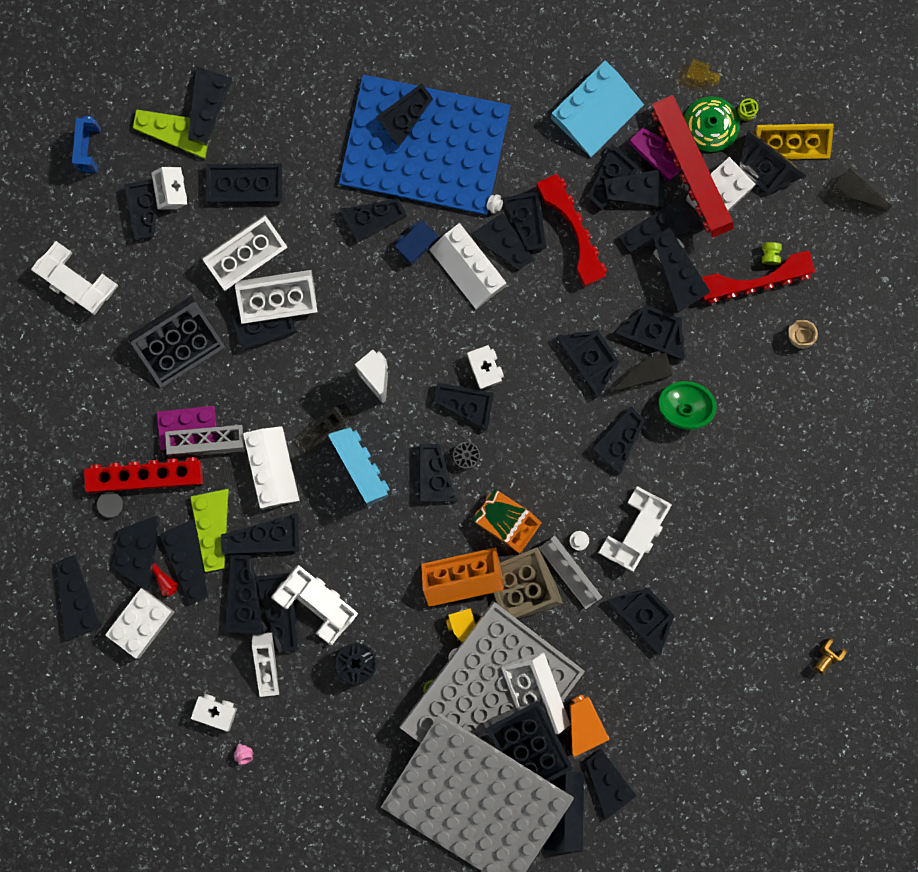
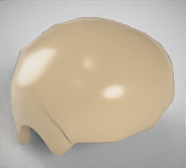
[788,320,818,349]

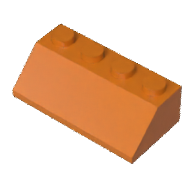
[421,548,504,606]

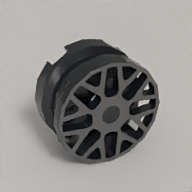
[453,442,480,469]

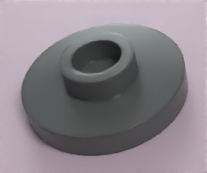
[97,492,123,518]

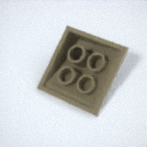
[494,547,563,619]

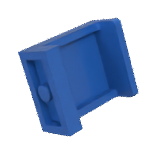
[72,116,101,173]

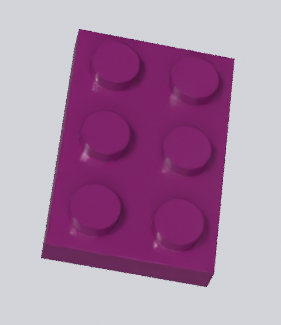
[157,406,218,450]

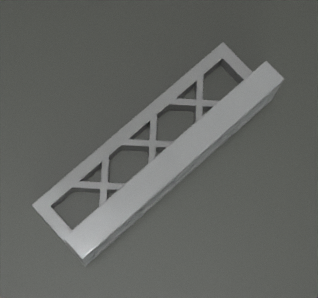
[165,425,246,458]
[539,536,602,609]

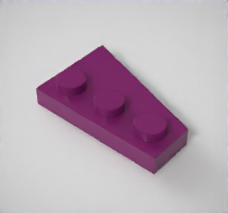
[628,128,681,182]

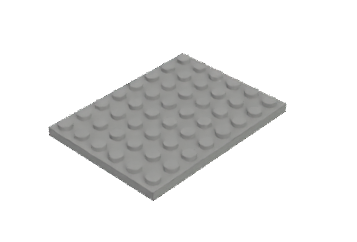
[399,601,585,748]
[381,713,574,872]

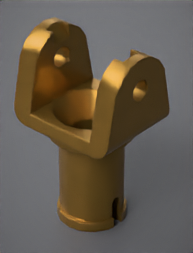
[814,637,847,675]

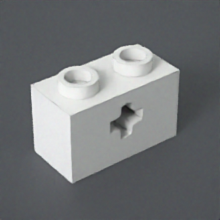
[151,167,187,209]
[467,345,504,390]
[191,694,237,731]

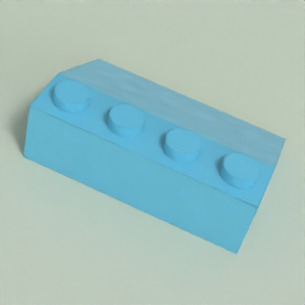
[551,61,644,157]
[328,428,390,507]

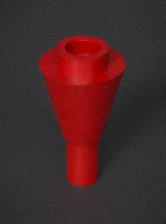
[152,563,178,597]

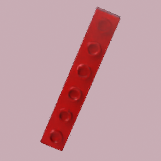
[84,457,203,493]

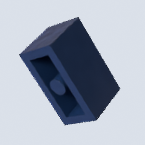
[395,220,439,266]

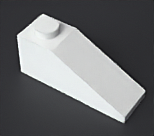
[252,633,279,697]

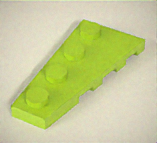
[133,110,208,159]
[191,489,229,572]

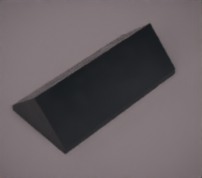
[544,772,584,852]

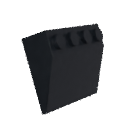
[128,296,225,388]
[483,700,574,782]

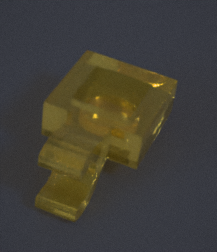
[686,59,721,85]

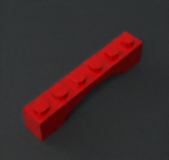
[536,174,607,288]
[701,250,815,304]

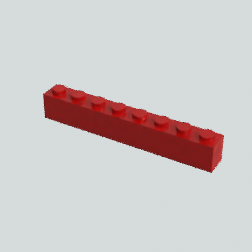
[651,95,734,238]

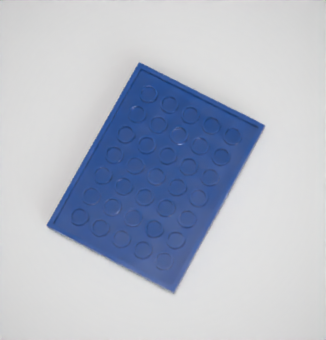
[339,75,511,215]

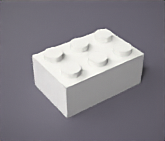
[685,157,755,218]
[106,588,174,659]

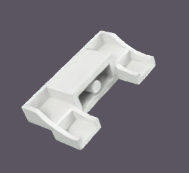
[31,241,118,315]
[599,486,672,572]
[271,565,358,645]

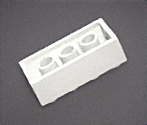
[202,215,287,291]
[430,223,506,309]
[235,270,317,323]
[355,350,388,403]
[243,426,300,510]
[501,652,570,734]

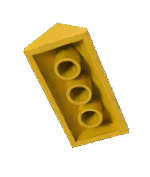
[753,124,834,159]

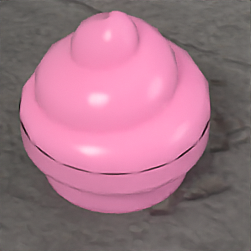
[234,744,253,765]

